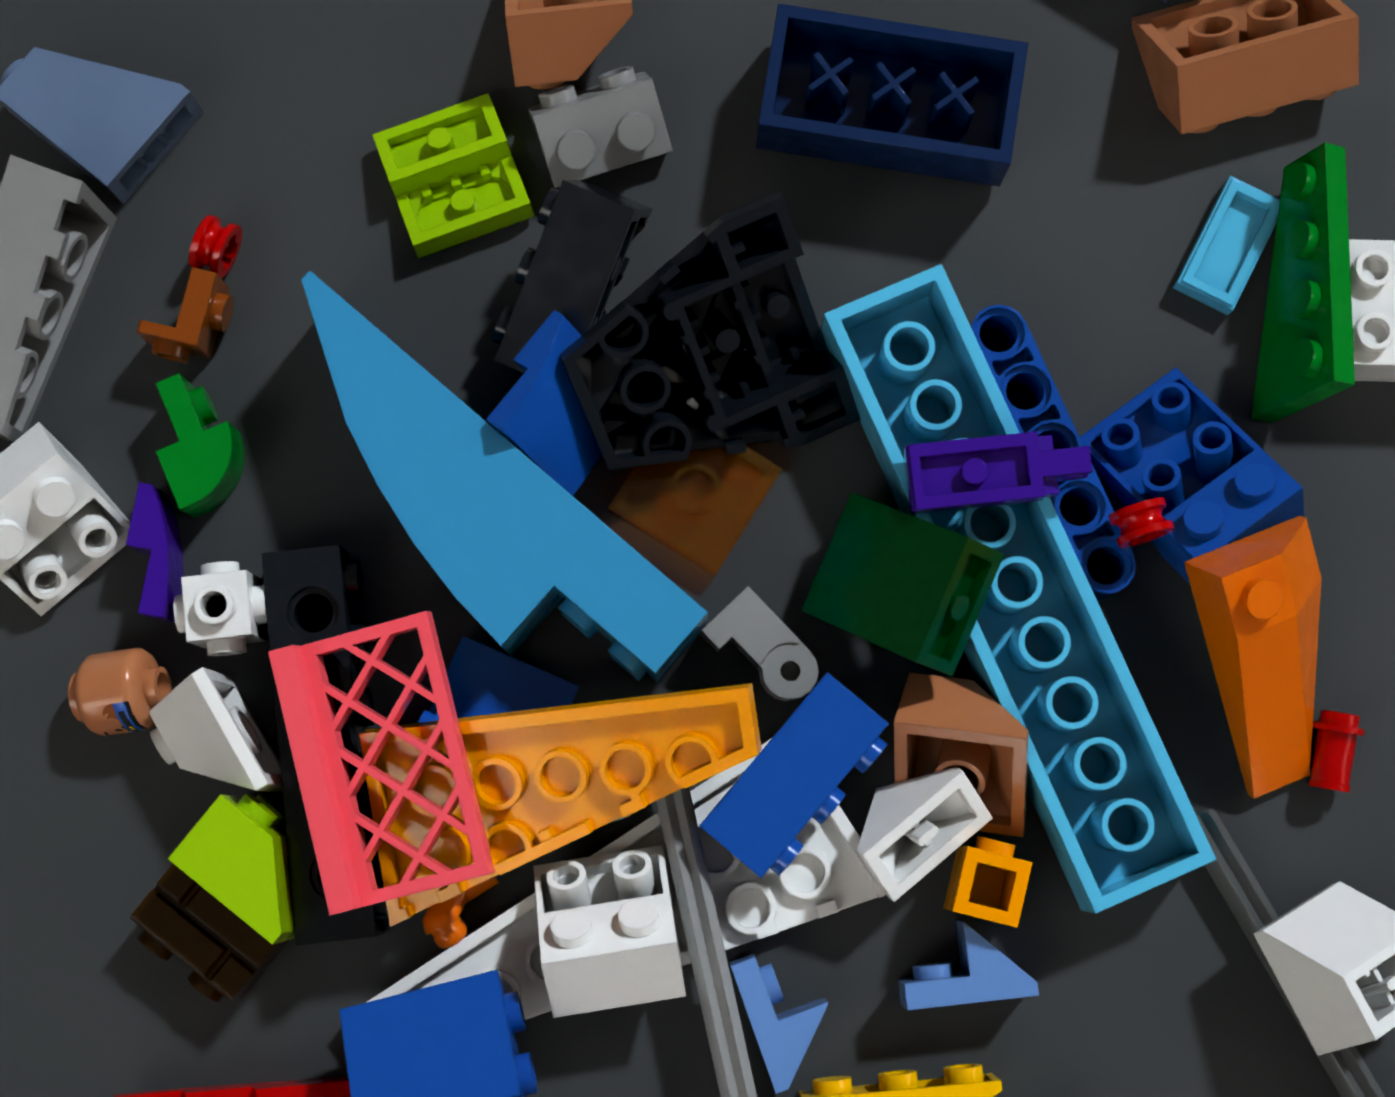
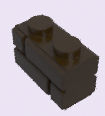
[130,864,289,1002]

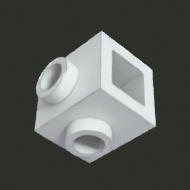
[173,561,268,656]

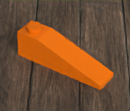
[1184,516,1322,799]

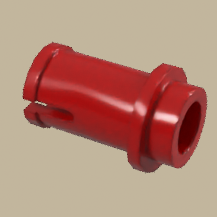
[1308,710,1365,793]

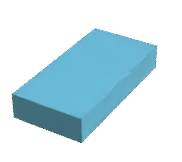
[1172,175,1280,316]

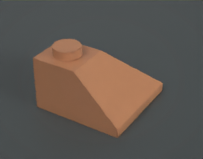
[505,0,633,90]
[894,672,1029,838]

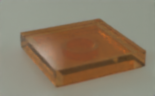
[608,447,782,577]

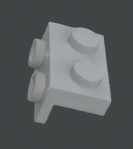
[528,66,673,188]

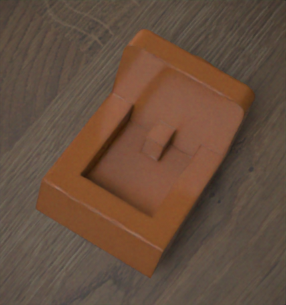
[136,267,234,364]

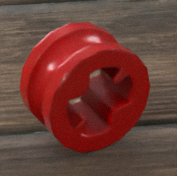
[188,214,243,278]
[1108,497,1175,548]

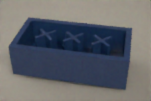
[756,3,1029,187]

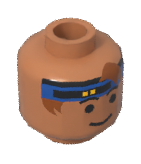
[68,648,172,736]

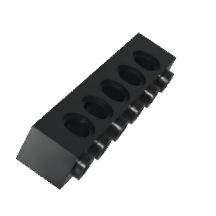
[262,545,389,946]

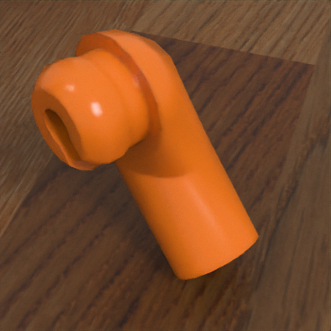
[422,876,500,949]

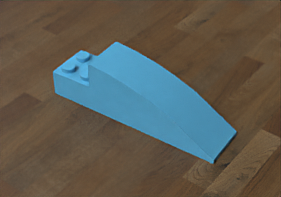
[301,271,708,682]

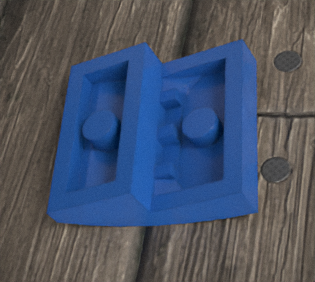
[486,310,601,496]

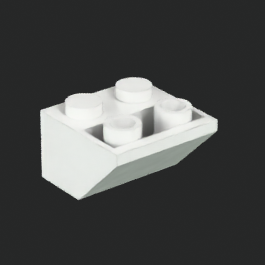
[0,422,130,616]
[533,845,686,1018]
[1253,881,1395,1056]

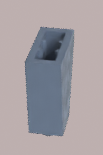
[0,47,204,204]

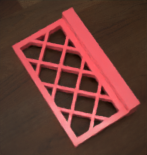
[268,611,495,916]

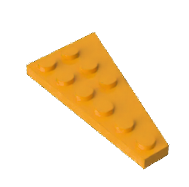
[359,683,762,927]

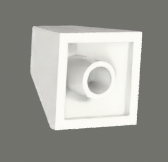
[149,667,282,793]

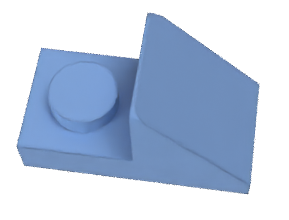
[898,920,1039,1011]
[729,953,828,1094]

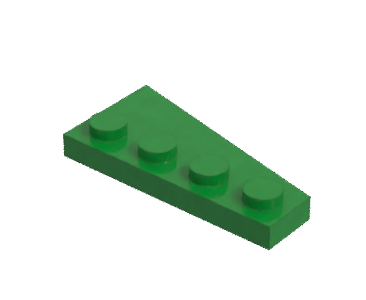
[1251,142,1355,424]

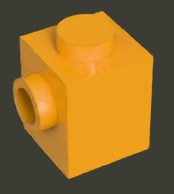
[943,836,1033,928]

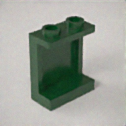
[802,492,1004,676]

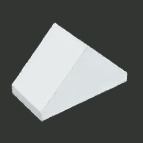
[856,767,993,902]

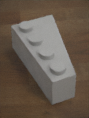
[0,154,117,442]

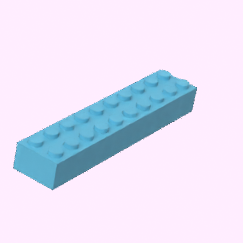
[820,264,1217,914]

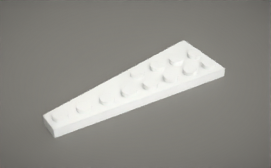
[367,738,886,1020]

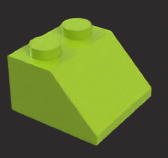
[168,793,295,945]

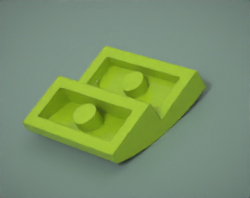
[372,93,535,259]

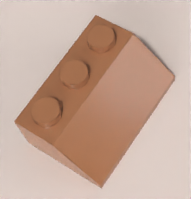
[1131,0,1359,135]

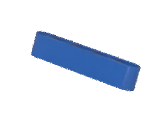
[971,304,1136,600]

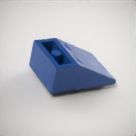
[1080,367,1304,585]

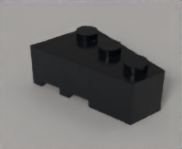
[492,180,652,373]

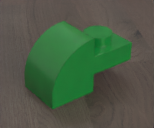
[155,373,245,519]

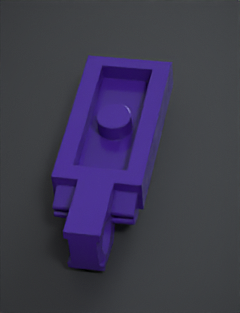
[903,431,1093,514]

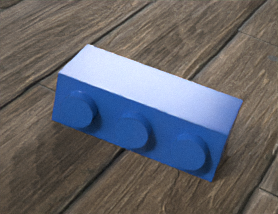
[699,672,889,878]

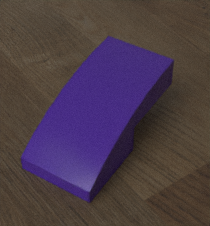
[126,482,184,623]

